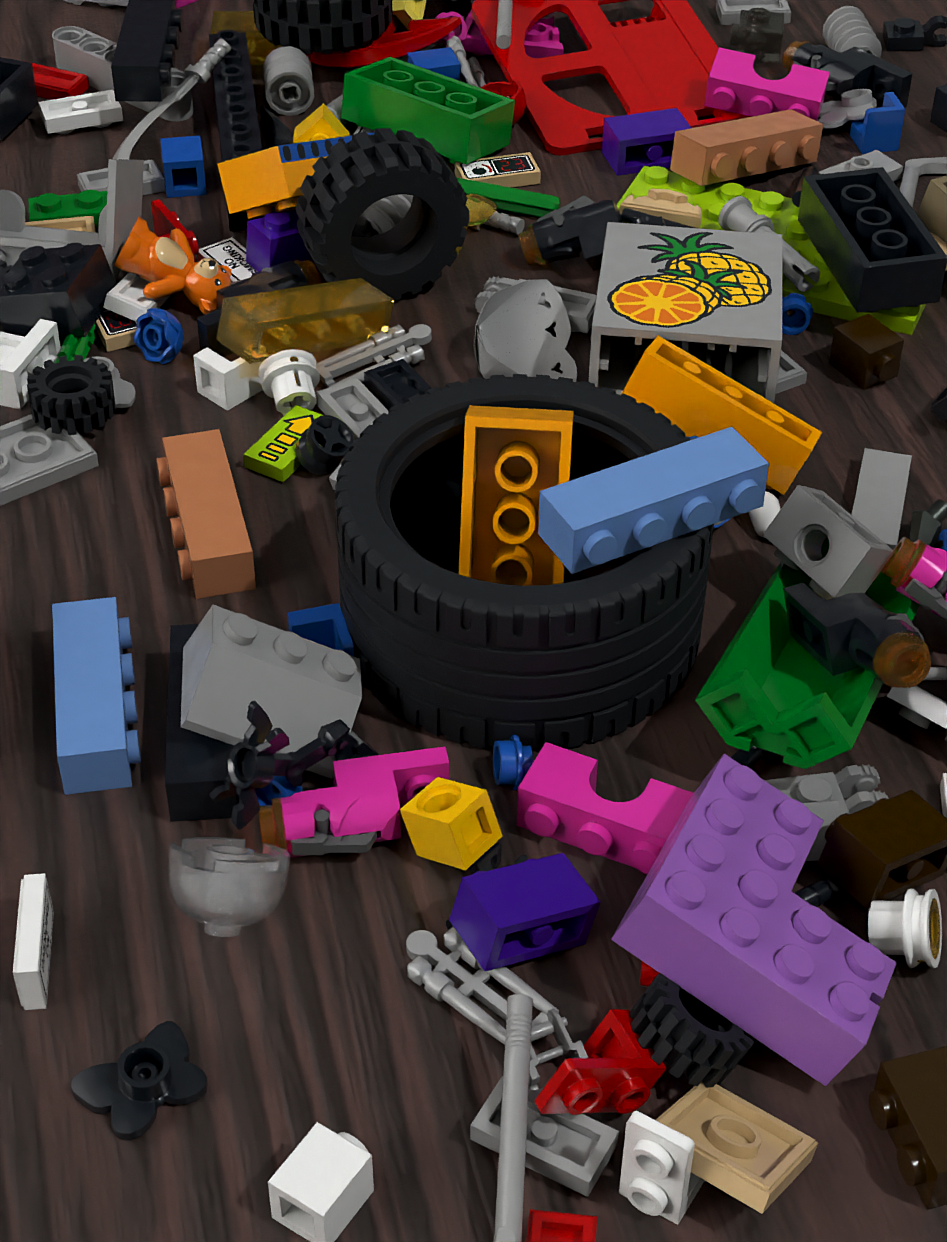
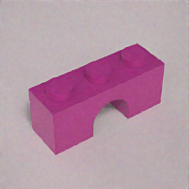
[704,47,830,121]
[517,742,694,874]

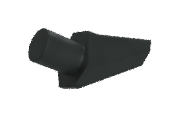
[909,499,947,560]

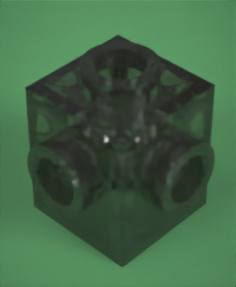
[730,8,784,65]

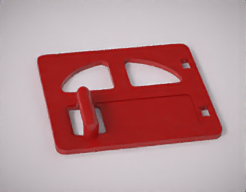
[471,0,751,156]

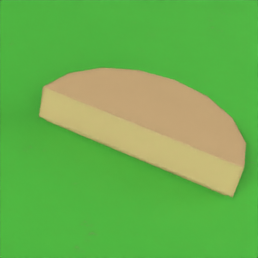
[620,189,701,229]

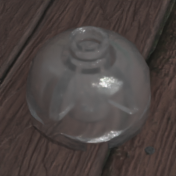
[168,837,291,937]

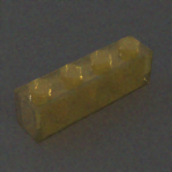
[216,278,394,364]

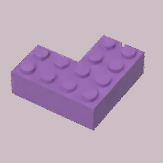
[611,754,896,1086]

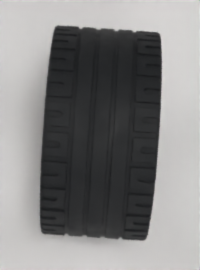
[335,374,714,752]

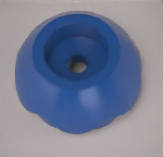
[134,308,184,364]

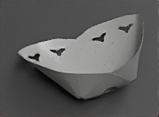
[475,279,577,382]

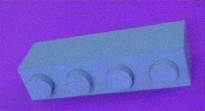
[538,427,769,574]
[52,597,141,795]

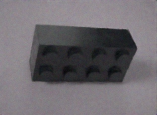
[798,167,947,313]

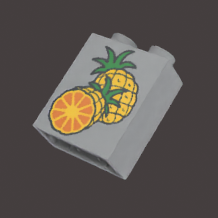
[588,222,782,403]

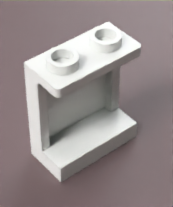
[0,319,61,410]

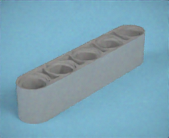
[52,26,194,122]

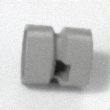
[263,46,314,116]

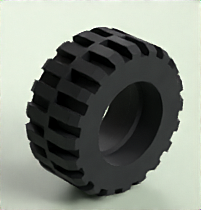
[253,0,393,54]
[296,128,469,302]

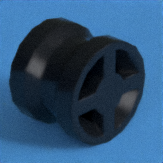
[295,415,354,475]

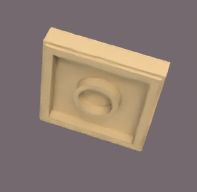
[656,1081,818,1214]

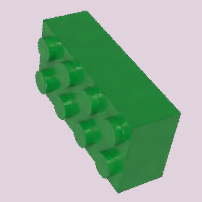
[341,57,515,165]

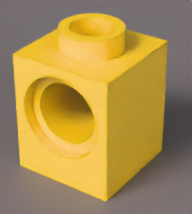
[400,777,503,871]

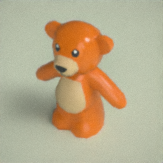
[114,217,232,314]

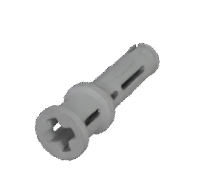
[718,196,820,292]

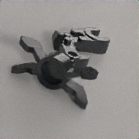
[209,701,379,830]

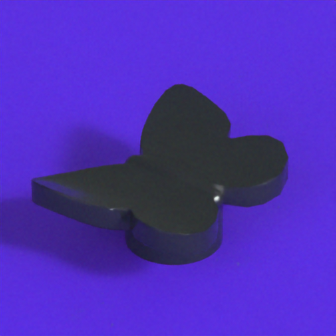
[71,1021,208,1140]

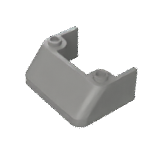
[0,159,144,281]

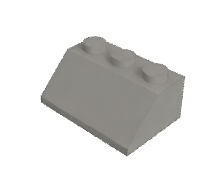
[181,604,362,779]

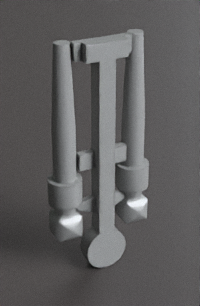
[446,35,486,88]
[316,324,432,388]
[406,927,559,1045]

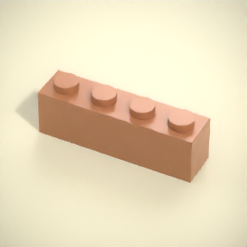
[670,109,823,186]
[156,429,256,599]

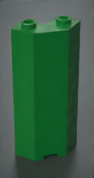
[695,537,920,769]

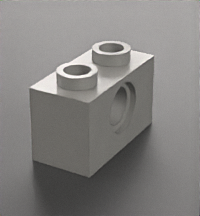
[763,485,895,600]

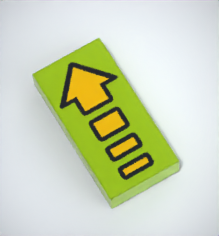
[243,405,323,482]

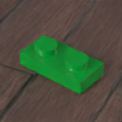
[28,189,107,228]

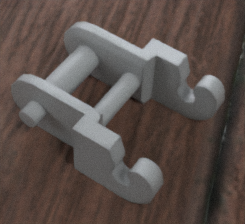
[529,1009,588,1094]

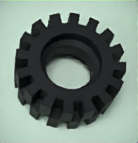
[27,355,116,435]
[630,972,754,1088]

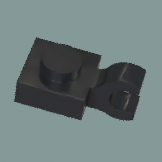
[882,16,947,51]

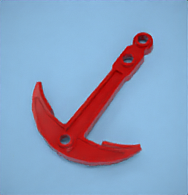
[306,15,462,69]

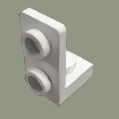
[619,1111,705,1225]

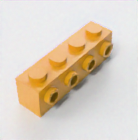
[621,335,822,495]

